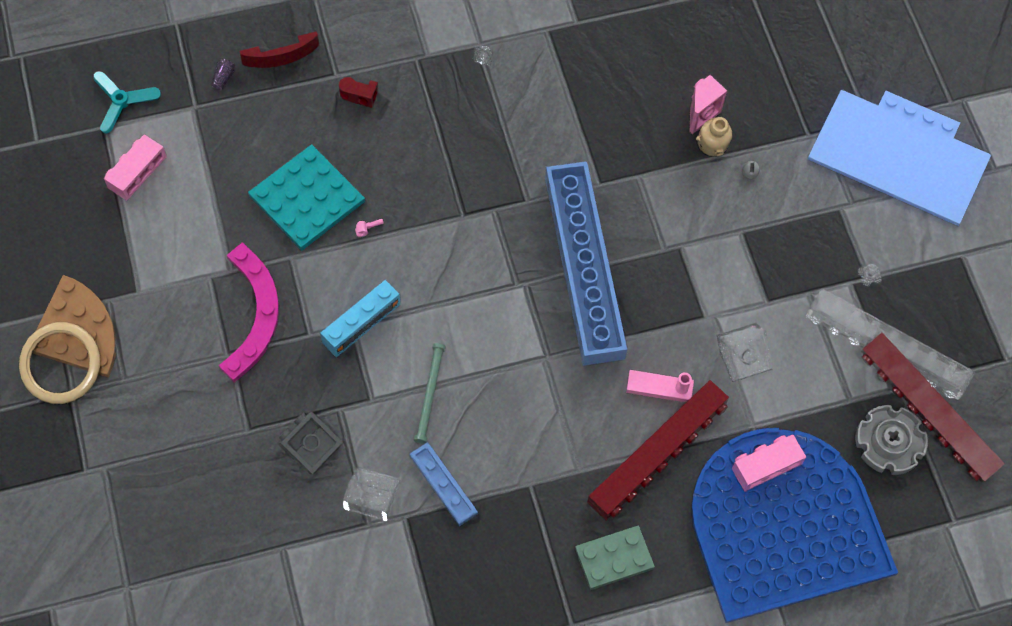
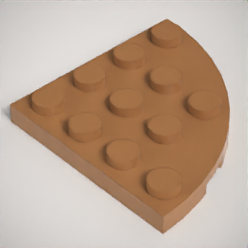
[32,275,116,378]

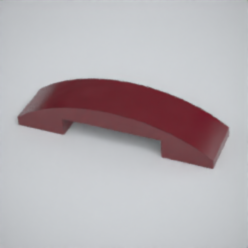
[239,31,319,68]

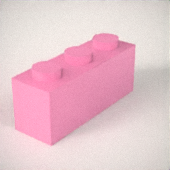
[104,135,166,201]
[732,435,806,492]

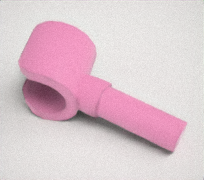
[355,219,383,237]

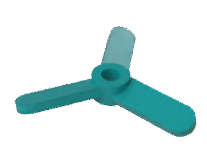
[93,72,161,134]

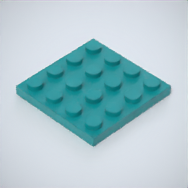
[248,144,365,251]

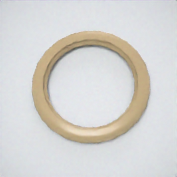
[19,322,100,404]

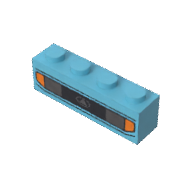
[320,280,400,357]

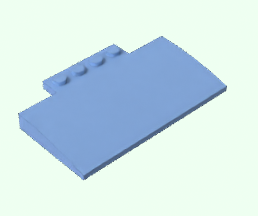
[808,90,991,226]

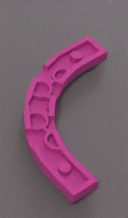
[219,242,279,383]

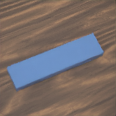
[409,442,478,526]

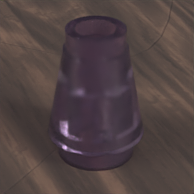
[211,58,235,90]

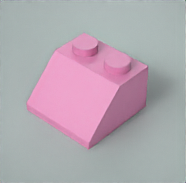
[690,75,727,134]

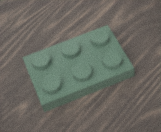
[575,525,655,590]

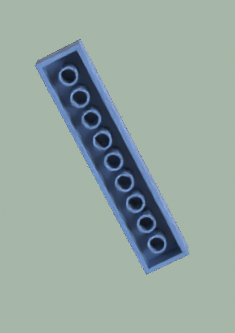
[545,162,627,366]

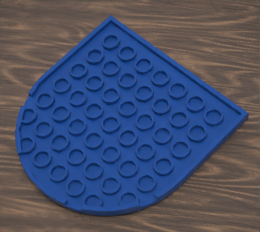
[692,428,898,623]

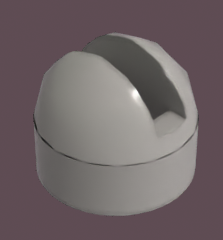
[742,161,759,179]

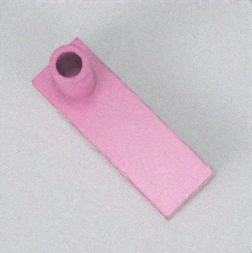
[626,370,694,402]

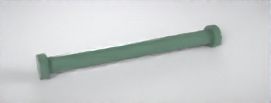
[414,343,446,444]

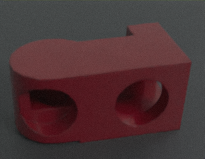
[339,77,379,108]

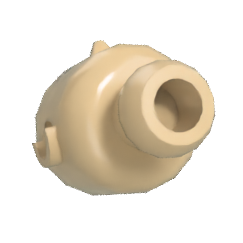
[696,117,732,156]

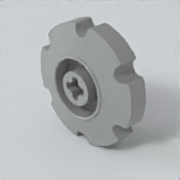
[855,405,928,475]

